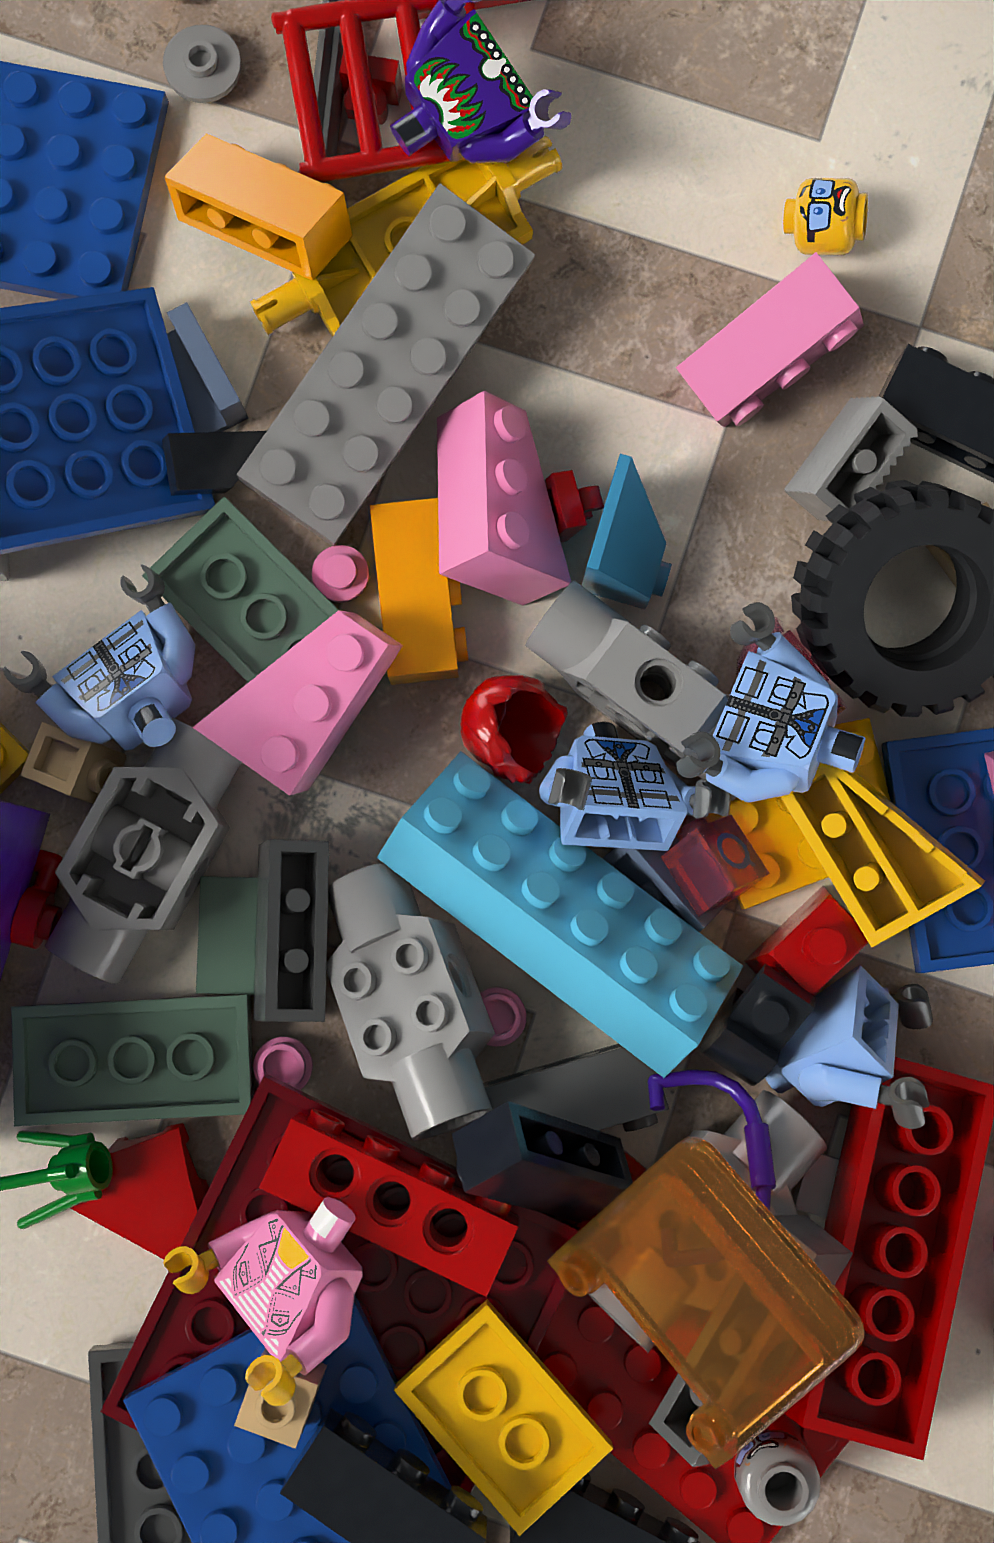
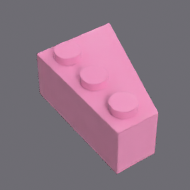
[676,252,864,427]
[192,610,403,796]

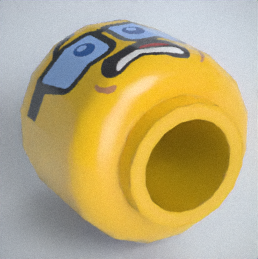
[783,178,868,255]

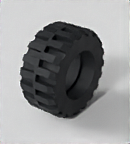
[791,480,994,717]

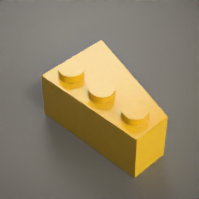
[780,763,985,947]

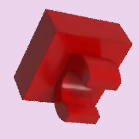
[339,51,403,125]
[544,470,604,543]

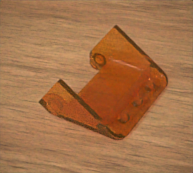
[547,1137,865,1469]

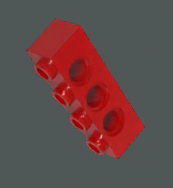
[259,1109,519,1297]

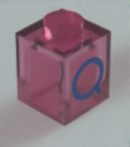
[661,814,770,917]

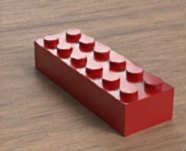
[783,1057,994,1461]

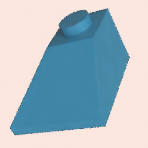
[582,453,672,609]

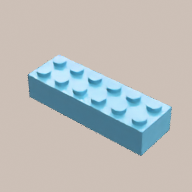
[376,751,743,1078]

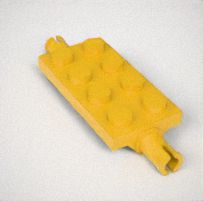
[249,136,562,337]

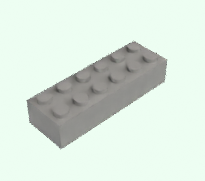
[237,183,535,546]

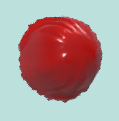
[460,675,568,785]

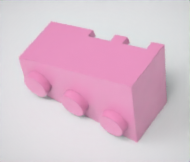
[437,391,571,606]

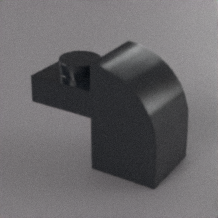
[700,963,816,1086]

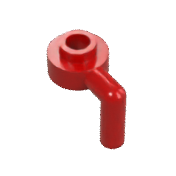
[10,849,63,949]

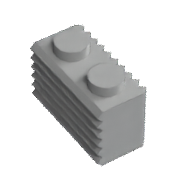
[784,396,918,521]

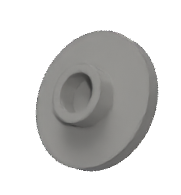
[163,25,242,103]

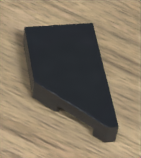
[162,431,267,496]

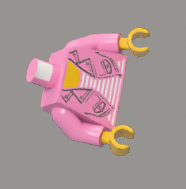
[163,1197,363,1406]

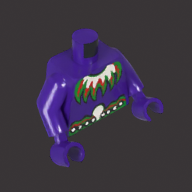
[390,0,571,164]

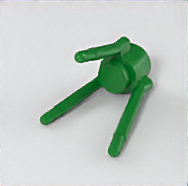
[0,1130,113,1229]

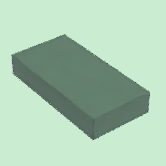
[196,876,258,995]

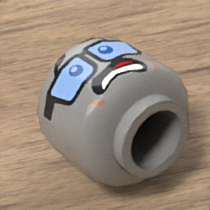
[734,1429,820,1526]

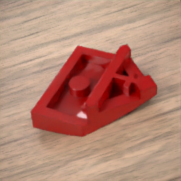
[70,1122,209,1259]

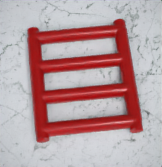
[271,0,480,183]

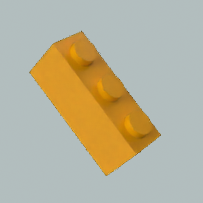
[164,133,353,281]
[370,498,468,685]

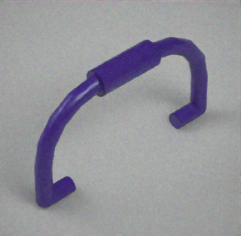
[648,1069,776,1267]

